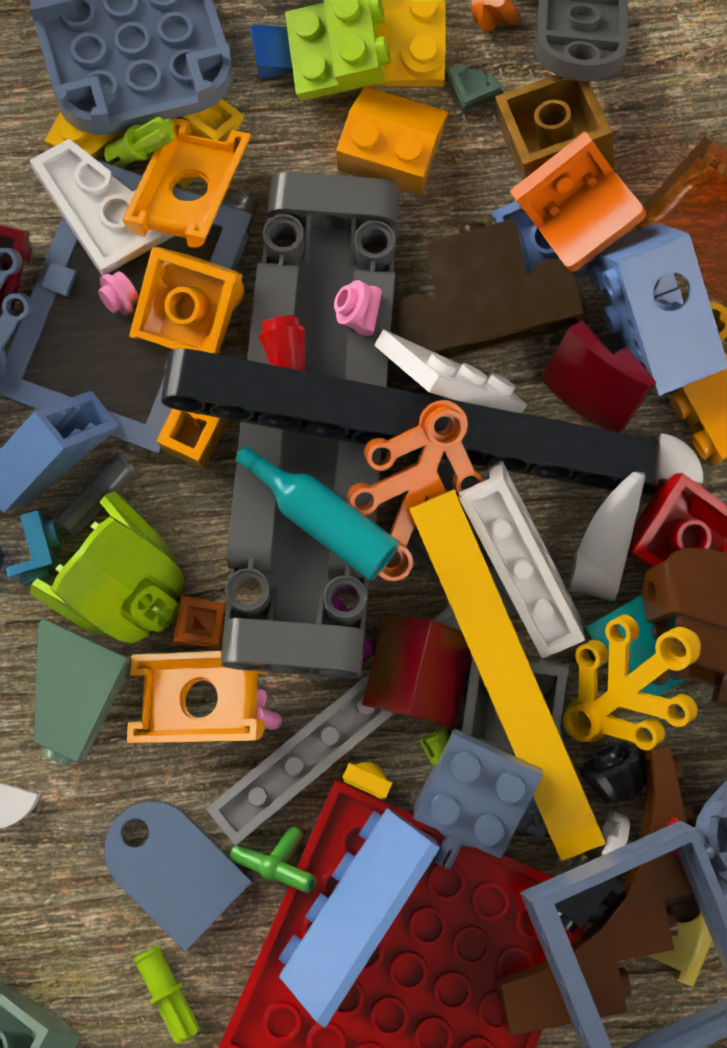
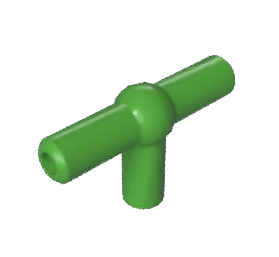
[230,826,316,893]

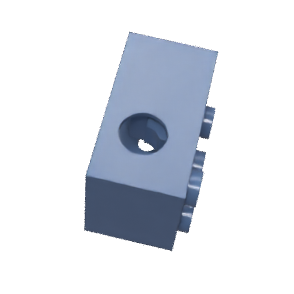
[588,223,727,396]

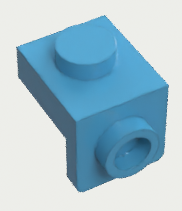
[6,510,62,586]

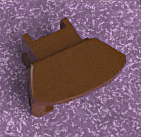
[642,548,727,705]

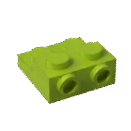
[285,0,391,101]

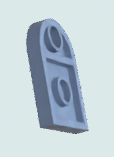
[104,801,253,952]

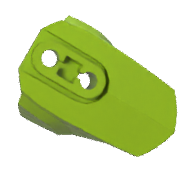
[29,491,185,643]

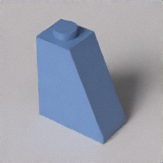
[0,390,119,513]

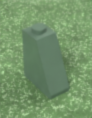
[34,618,131,766]

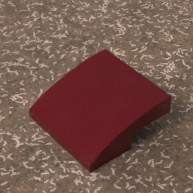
[541,320,656,433]

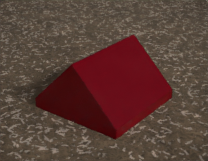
[362,613,471,727]

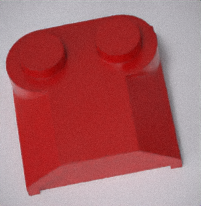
[628,473,727,568]

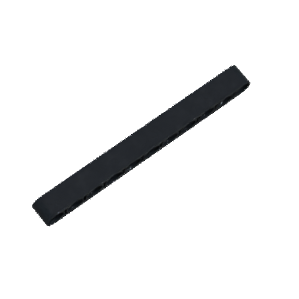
[161,349,661,494]

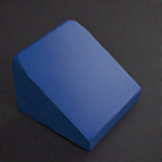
[249,25,293,79]

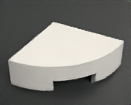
[658,434,703,485]
[0,783,41,828]
[594,809,630,856]

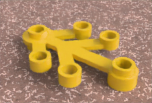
[563,615,701,750]

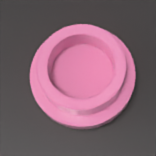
[98,271,139,316]

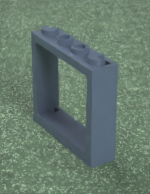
[520,821,727,1048]

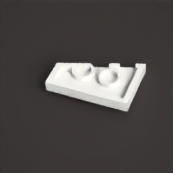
[30,139,174,276]
[374,329,527,413]

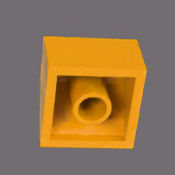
[336,86,449,196]

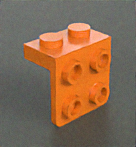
[510,131,647,272]

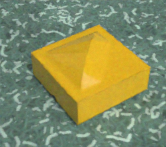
[342,762,392,799]

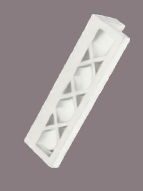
[459,460,585,659]

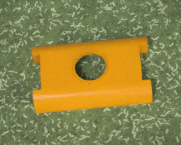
[122,118,251,247]
[127,651,267,743]

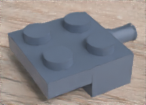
[413,729,543,869]

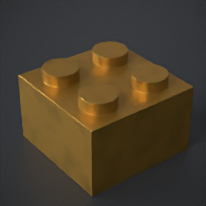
[495,75,615,181]

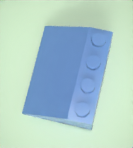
[278,807,440,1028]

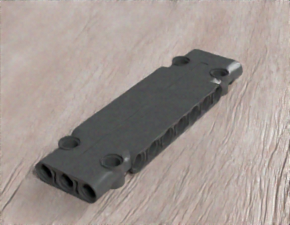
[220,172,400,678]

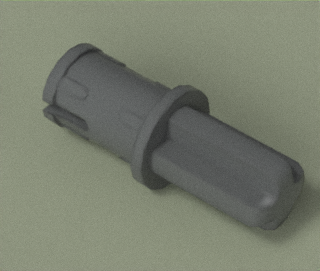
[58,453,139,536]

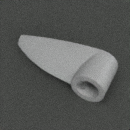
[568,472,645,601]

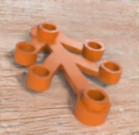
[347,400,484,581]

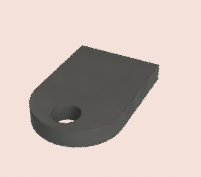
[535,0,628,81]

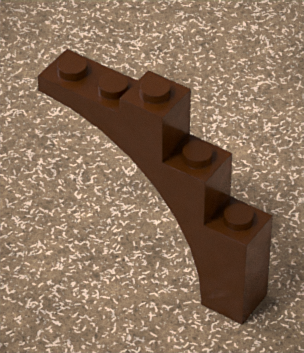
[495,746,694,1036]

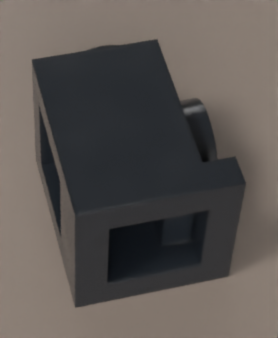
[555,853,625,934]

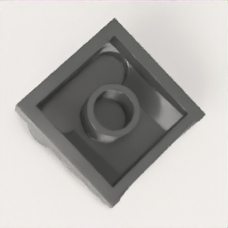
[462,655,569,753]

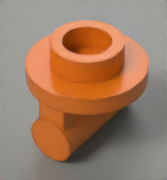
[471,0,521,31]

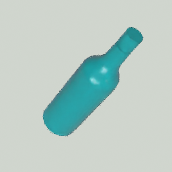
[235,445,400,581]

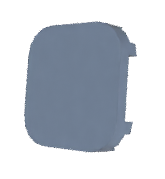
[30,0,232,135]

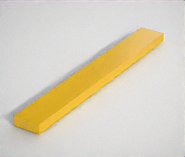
[409,489,606,861]

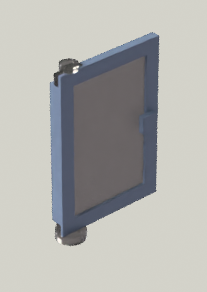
[0,160,258,461]

